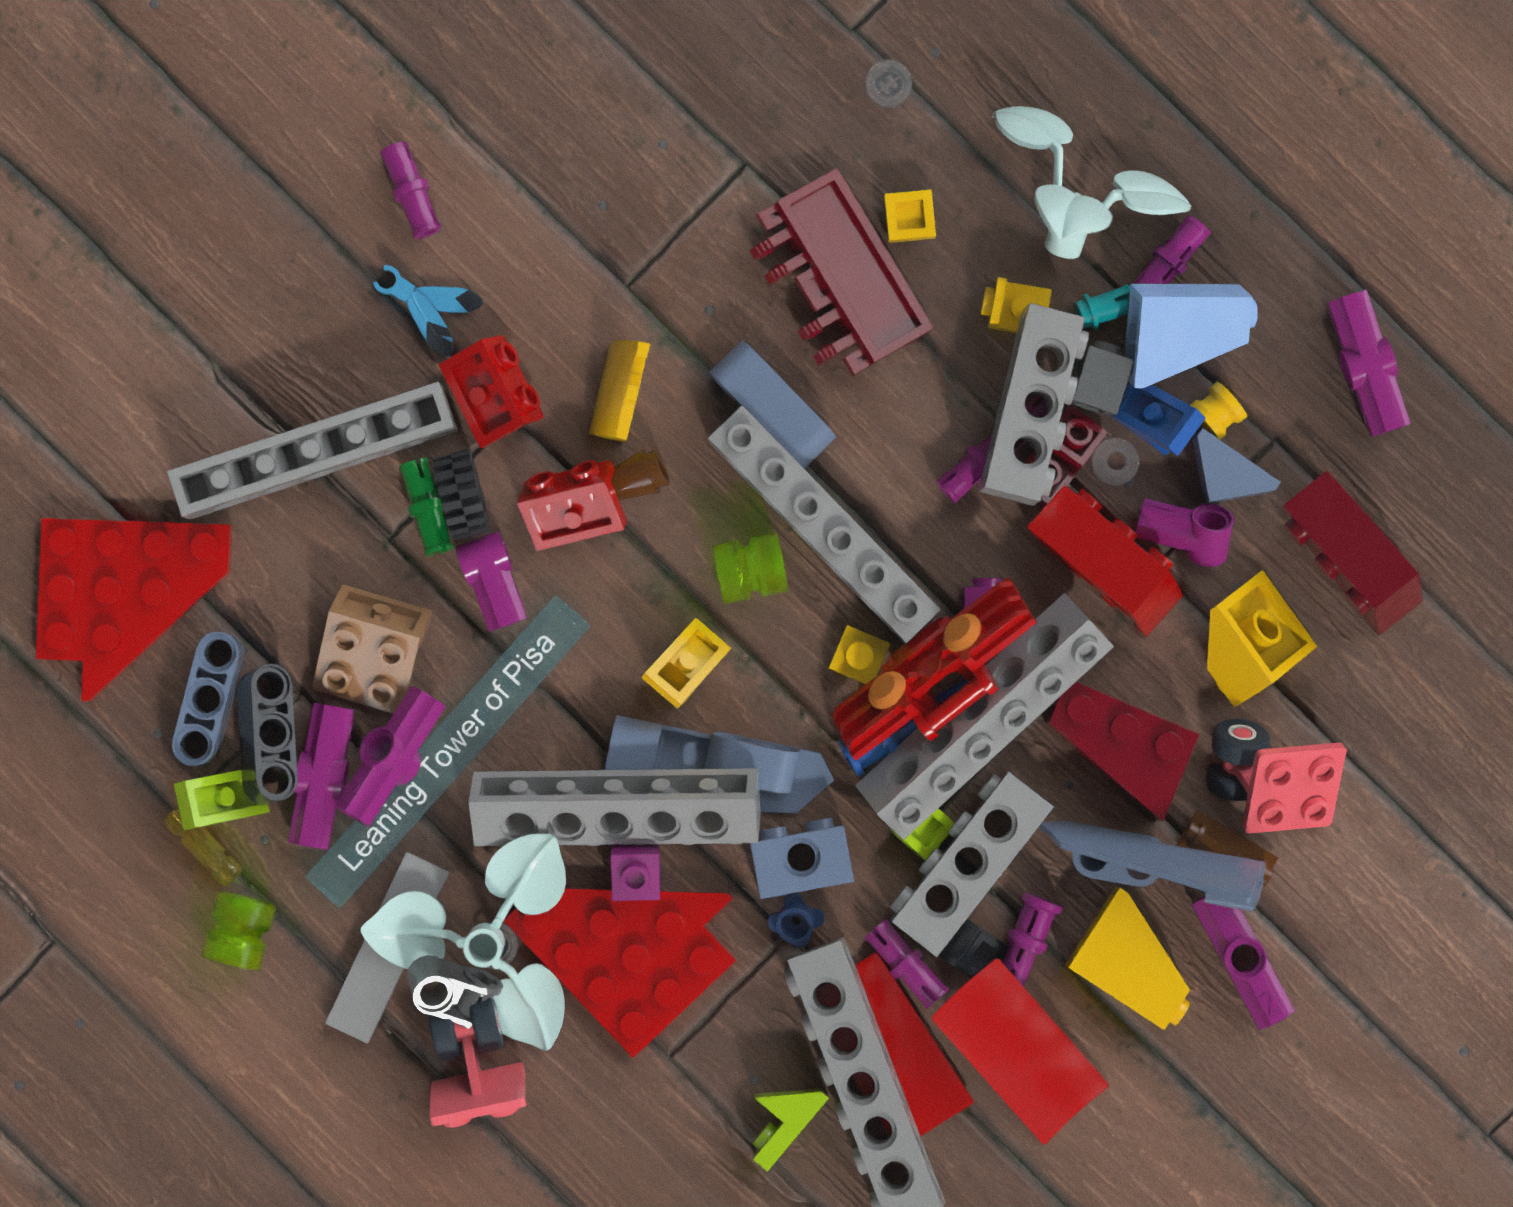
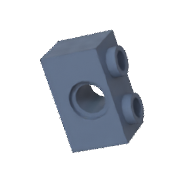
[750,817,854,899]

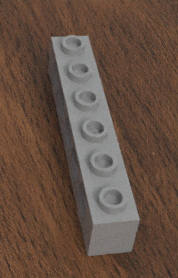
[167,382,458,520]
[708,405,941,644]
[855,593,1114,840]
[468,768,761,847]
[784,936,946,1207]

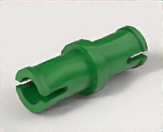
[399,458,455,557]

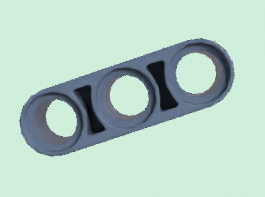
[708,340,837,469]
[172,632,245,766]

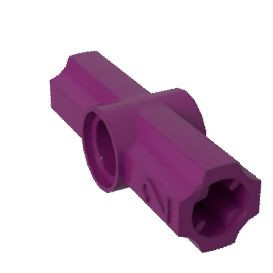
[1326,290,1411,437]
[335,685,446,828]
[288,703,355,850]
[1191,894,1295,1030]

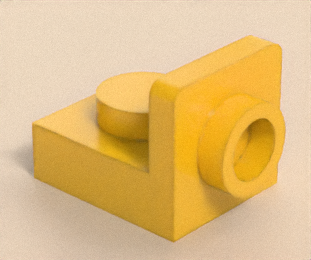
[981,277,1052,333]

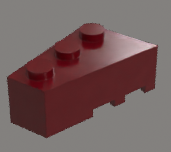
[1283,470,1423,636]
[1045,682,1199,822]

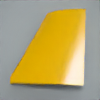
[588,340,650,443]

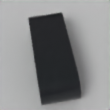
[237,664,297,805]

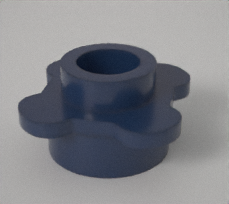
[768,893,825,947]

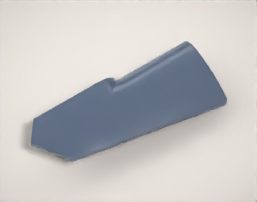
[604,715,835,813]
[1039,820,1265,911]

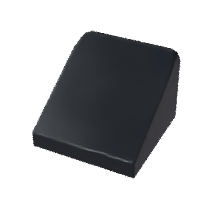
[939,919,1009,978]

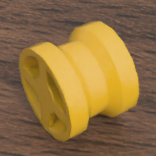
[1190,381,1247,440]

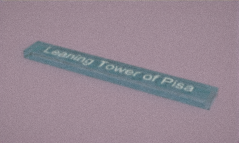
[305,595,591,909]

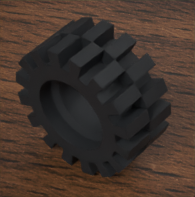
[432,449,490,540]

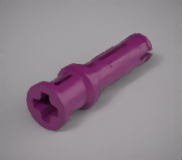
[1003,892,1063,987]

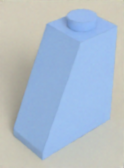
[1124,284,1257,388]

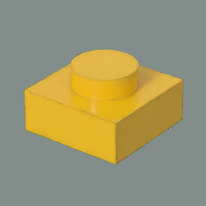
[884,189,936,243]
[828,625,890,685]

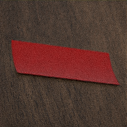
[816,953,974,1136]
[932,959,1109,1145]

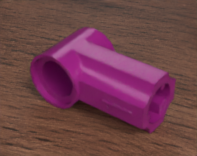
[1136,499,1234,567]
[455,531,527,632]

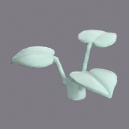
[992,106,1191,259]
[361,833,566,1051]

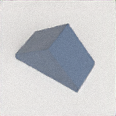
[1192,428,1281,504]

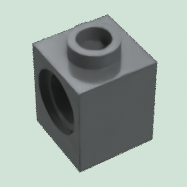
[1071,341,1134,416]

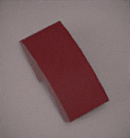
[1025,405,1108,509]

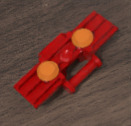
[830,577,1037,760]

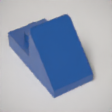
[1110,384,1205,456]

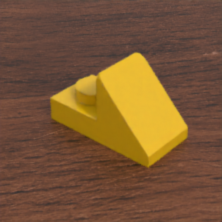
[641,618,731,709]

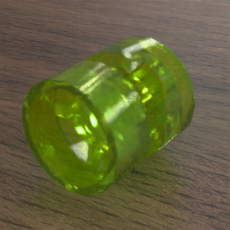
[712,532,789,604]
[200,891,277,970]

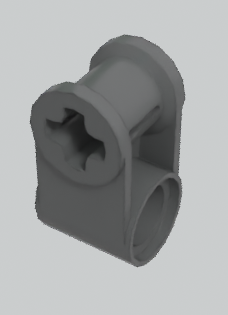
[407,955,503,1029]

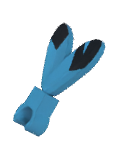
[373,265,483,357]

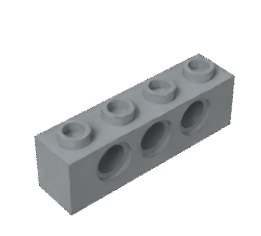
[978,303,1089,506]
[889,771,1054,957]

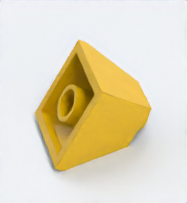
[1207,570,1318,708]

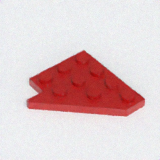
[36,518,232,701]
[504,888,736,1058]

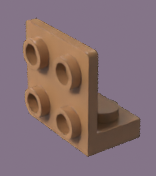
[312,584,433,714]

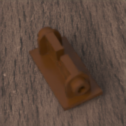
[1175,809,1279,887]

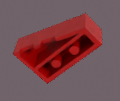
[1027,485,1183,638]

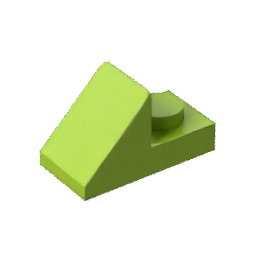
[174,770,270,830]
[752,1088,829,1172]

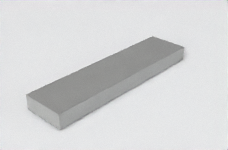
[325,852,450,1044]

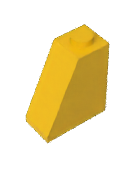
[1065,886,1191,1030]

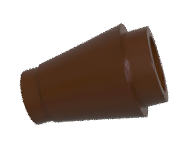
[611,449,670,500]

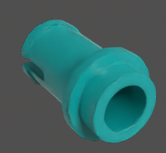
[1074,284,1130,331]

